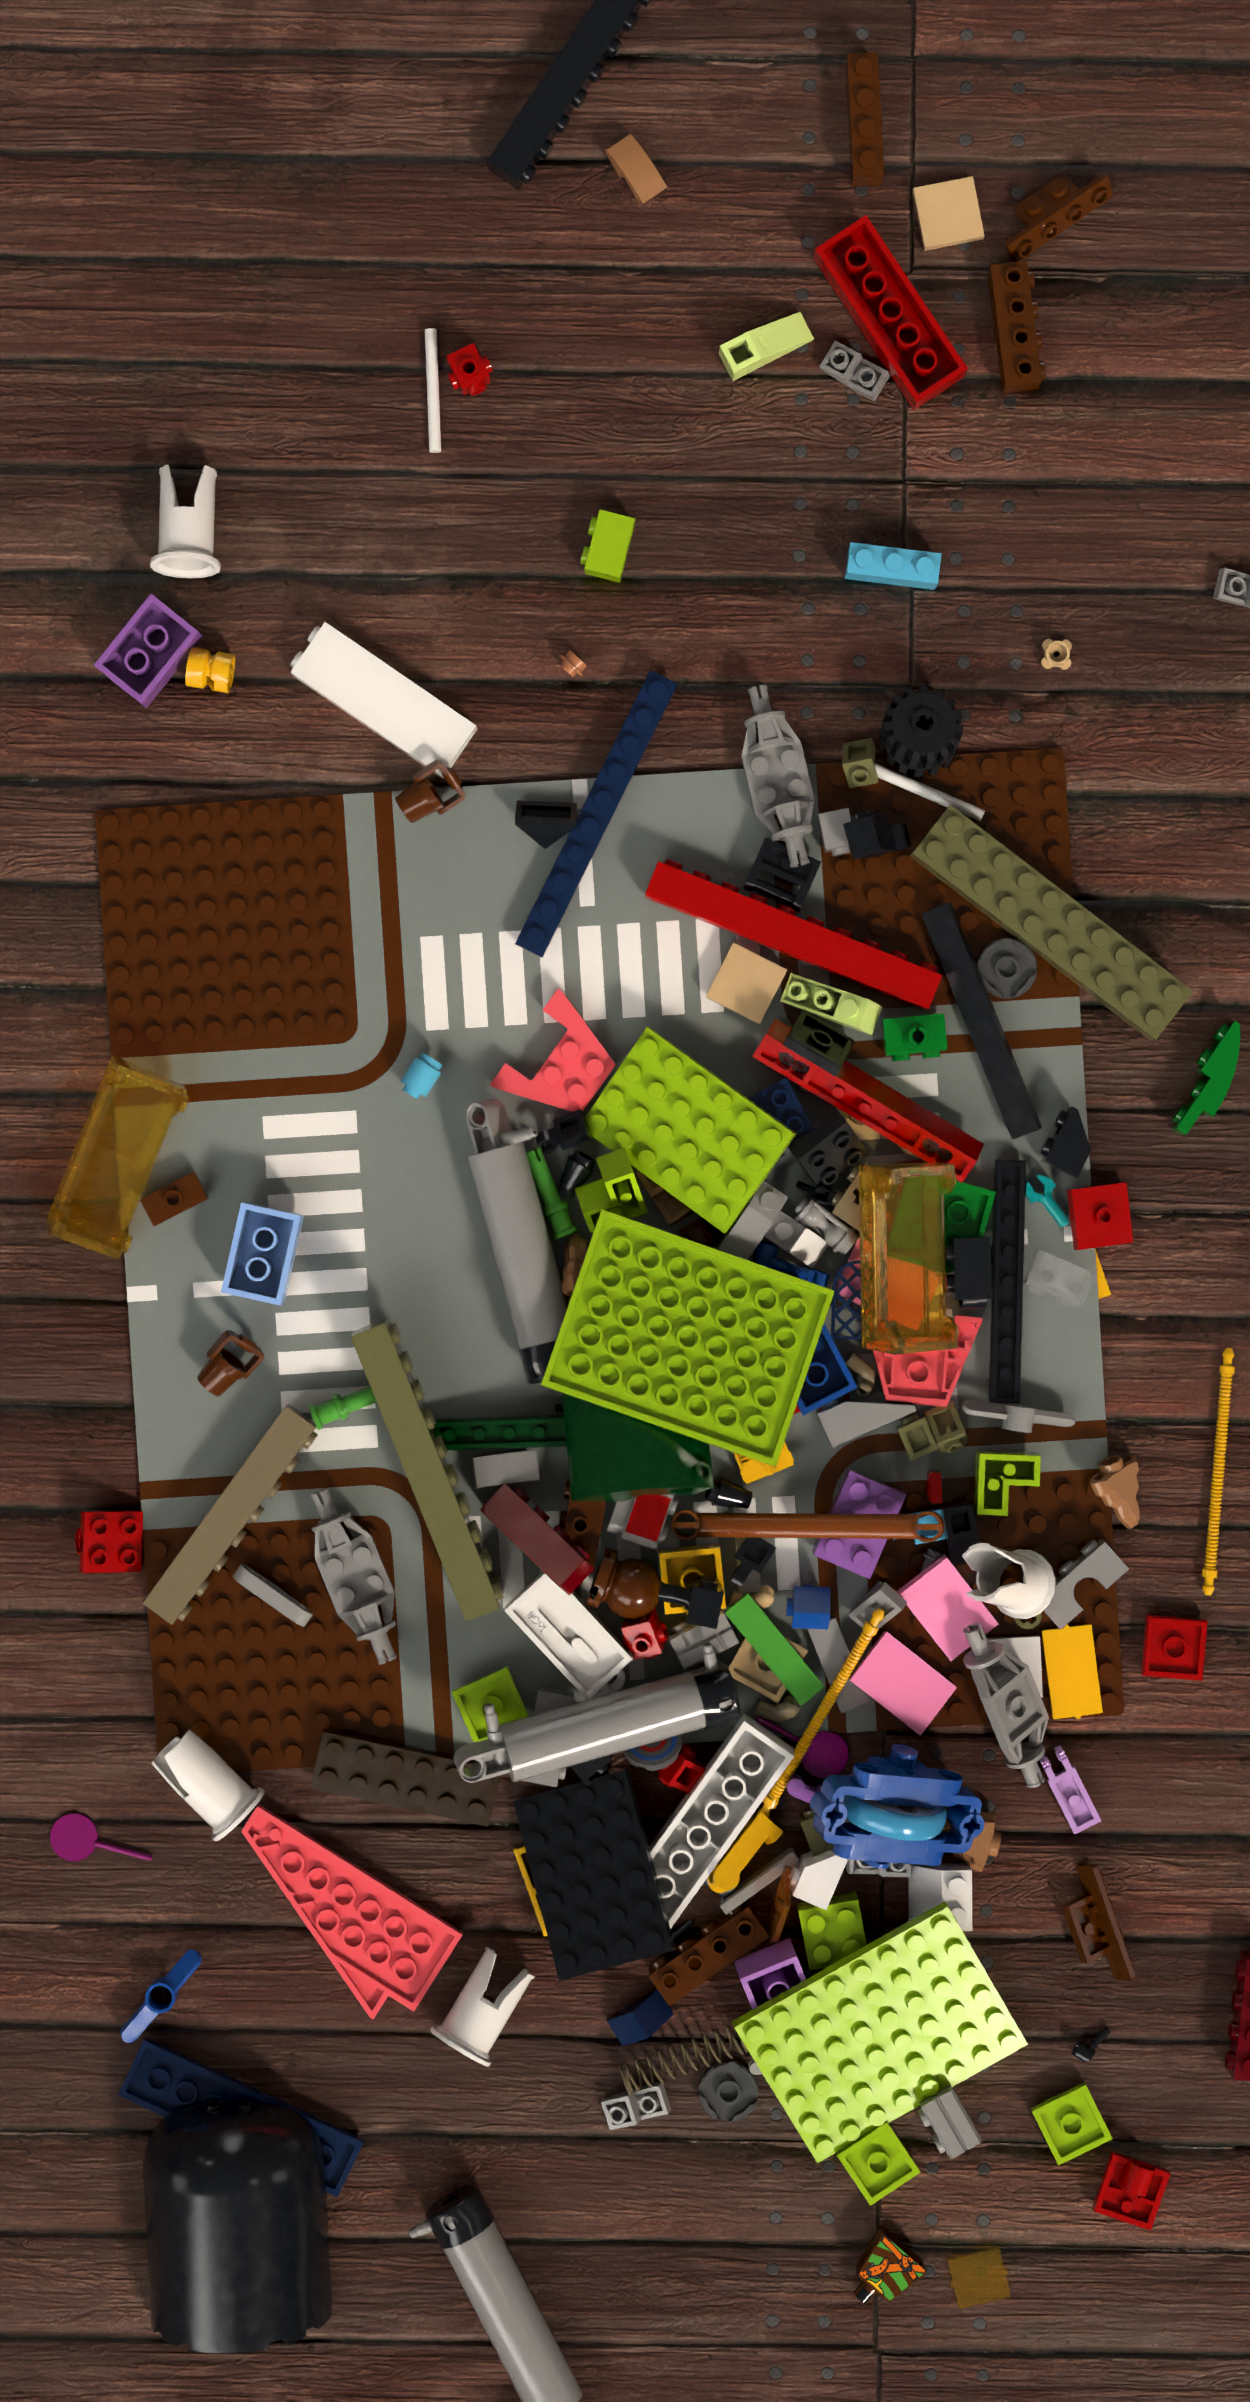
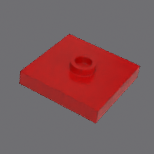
[1067,1182,1133,1250]
[1141,1614,1208,1681]

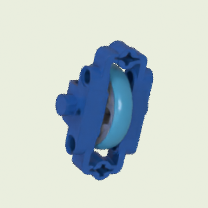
[810,1744,985,1869]

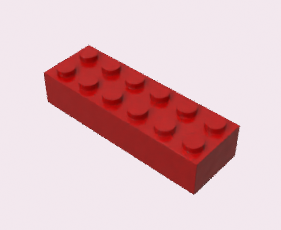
[813,215,968,411]

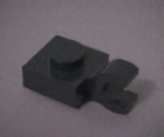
[536,1109,591,1154]
[730,1538,776,1587]

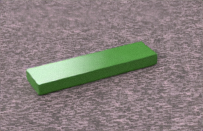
[724,1592,825,1706]

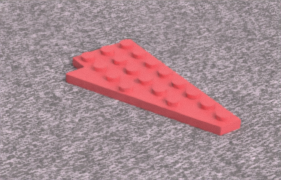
[241,1804,463,2019]

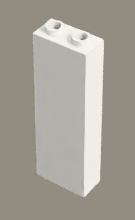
[290,622,478,779]

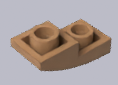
[604,134,667,204]

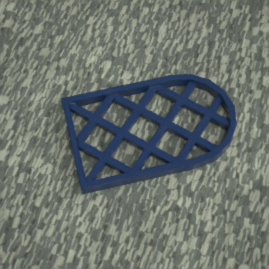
[831,1260,883,1341]

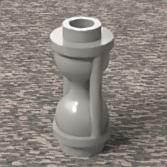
[794,1197,859,1255]

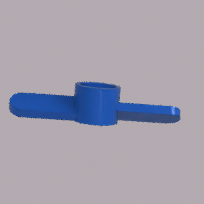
[120,1950,202,2043]

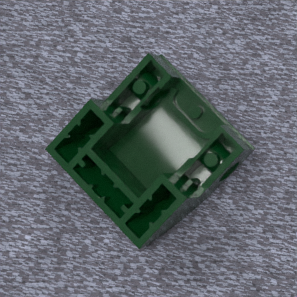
[562,1393,714,1502]

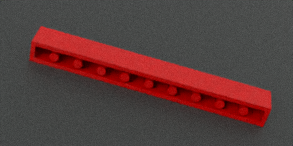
[644,859,943,1011]

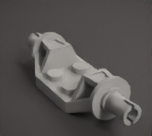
[741,685,815,868]
[310,1488,397,1665]
[963,1623,1049,1788]

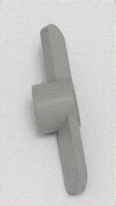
[962,1399,1075,1433]

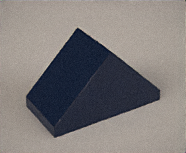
[607,1988,674,2046]

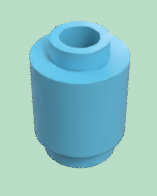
[400,1052,443,1100]

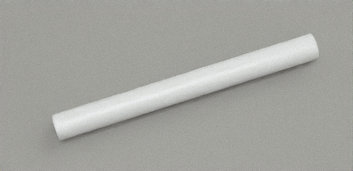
[425,328,441,453]
[875,763,985,821]

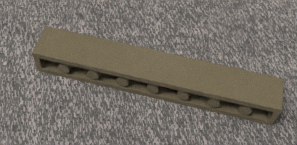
[142,1404,318,1625]

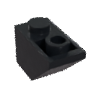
[1040,1107,1091,1178]
[939,1501,979,1566]

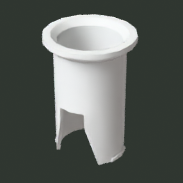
[150,464,221,579]
[962,1543,1055,1619]
[151,1729,265,1841]
[430,1947,535,2067]

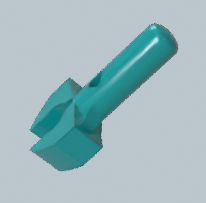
[1025,1175,1069,1227]

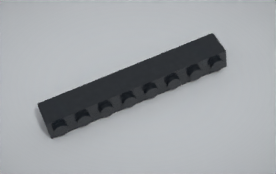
[487,0,652,190]

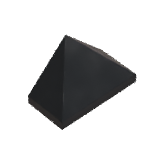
[515,800,577,849]

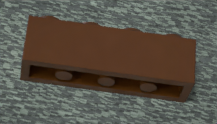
[845,52,884,187]

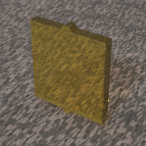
[947,2247,1011,2309]

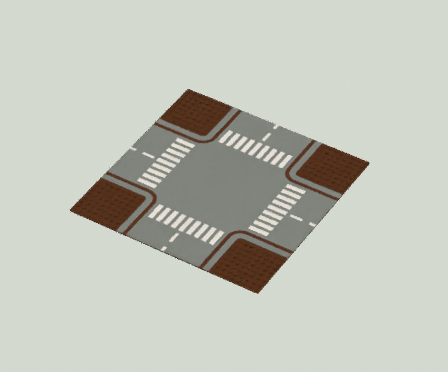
[95,748,1124,1776]

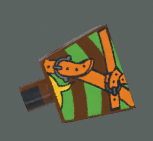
[853,2225,927,2305]

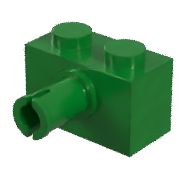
[881,1013,948,1062]

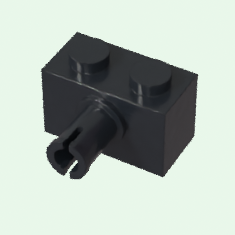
[657,1575,724,1629]

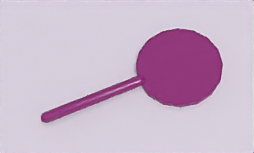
[755,1716,849,1779]
[50,1813,153,1861]

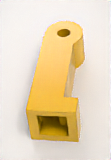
[707,1812,783,1893]

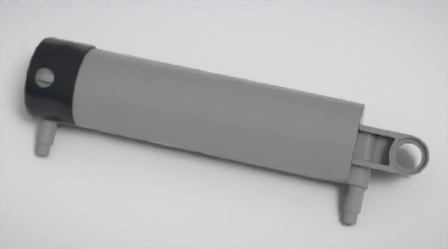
[466,1099,568,1384]
[454,1642,740,1783]
[409,2185,583,2402]

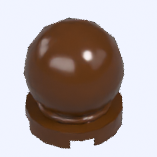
[586,1547,661,1619]

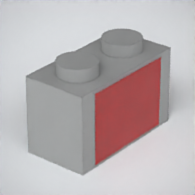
[621,1494,679,1550]

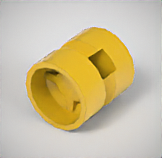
[185,647,236,693]

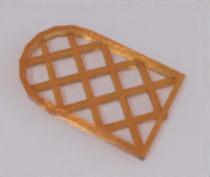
[769,1865,790,1943]

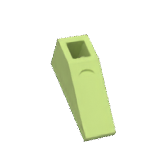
[719,312,814,381]
[780,973,883,1035]

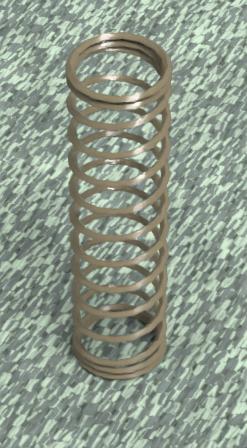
[619,2025,749,2095]

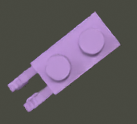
[1039,1745,1101,1835]

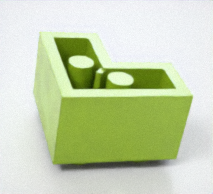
[575,1147,648,1233]
[974,1450,1041,1516]

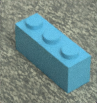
[844,542,942,590]

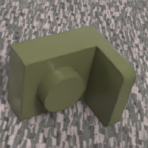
[842,738,878,788]
[924,1401,968,1453]

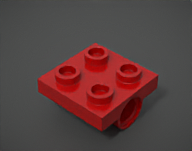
[75,1510,143,1573]
[1092,2151,1171,2231]

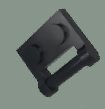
[743,837,821,913]

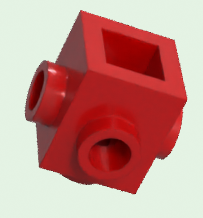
[446,343,493,396]
[621,1609,669,1660]
[656,1743,706,1794]

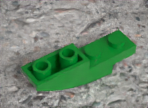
[1171,1021,1240,1135]

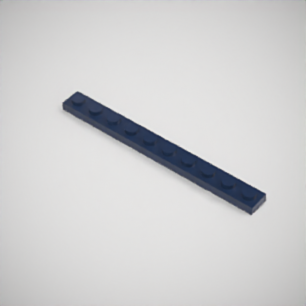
[515,670,678,958]

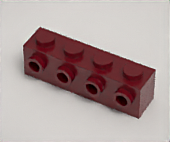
[480,1483,595,1596]
[1225,1950,1250,2081]

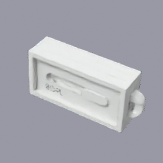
[504,1572,633,1700]

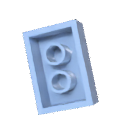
[221,1202,304,1306]

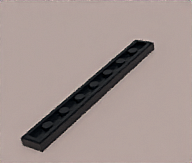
[921,902,1042,1140]
[988,1160,1026,1404]

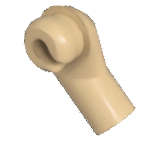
[729,1585,775,1610]

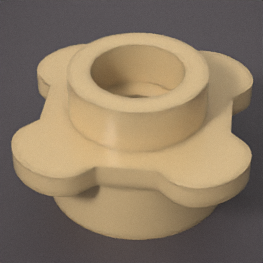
[1041,639,1072,670]

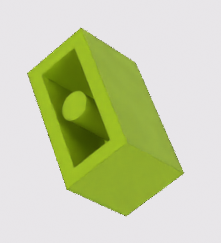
[580,509,635,583]

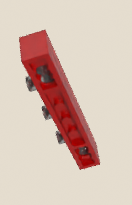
[752,1018,984,1183]

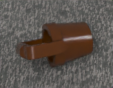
[395,759,465,823]
[197,1330,264,1397]

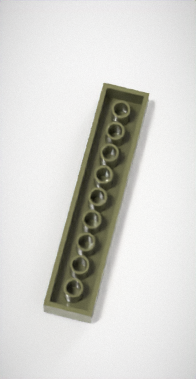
[910,805,1193,1041]
[350,1318,504,1622]

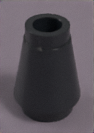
[557,1150,596,1198]
[705,1476,752,1509]

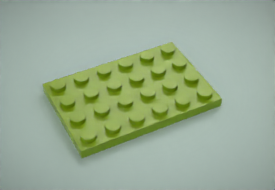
[585,1027,797,1234]

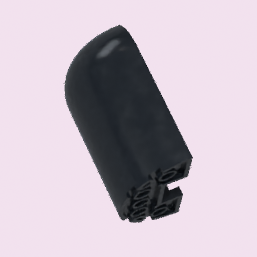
[143,2100,332,2354]

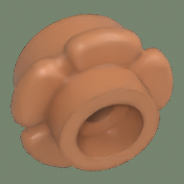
[560,649,587,677]

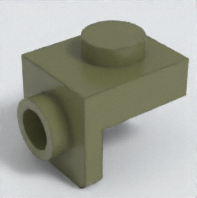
[896,1413,939,1461]

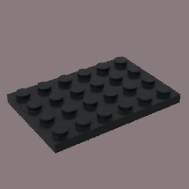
[513,1769,676,1981]

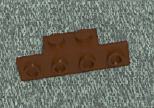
[1005,173,1113,262]
[1062,1863,1136,1981]

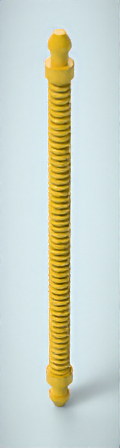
[1202,1348,1235,1596]
[758,1608,884,1818]

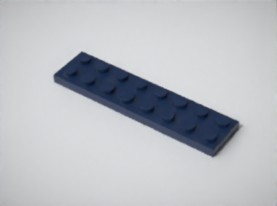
[118,2037,364,2198]

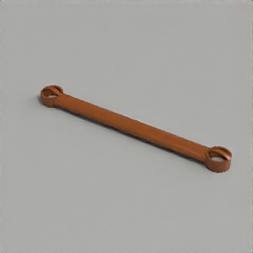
[671,1510,945,1542]

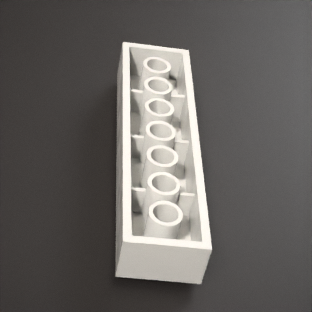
[649,1714,794,1929]

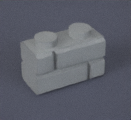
[668,1609,739,1670]
[917,2085,982,2159]

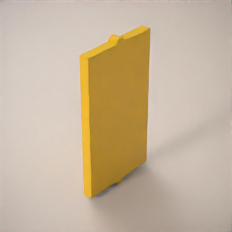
[1041,1624,1103,1719]

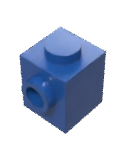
[786,1585,830,1630]

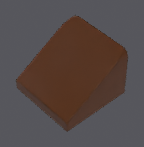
[678,1217,724,1247]

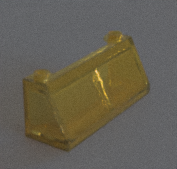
[45,1055,189,1260]
[859,1162,959,1355]

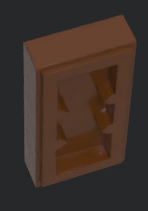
[140,1172,209,1226]

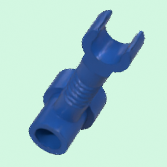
[753,1240,830,1287]

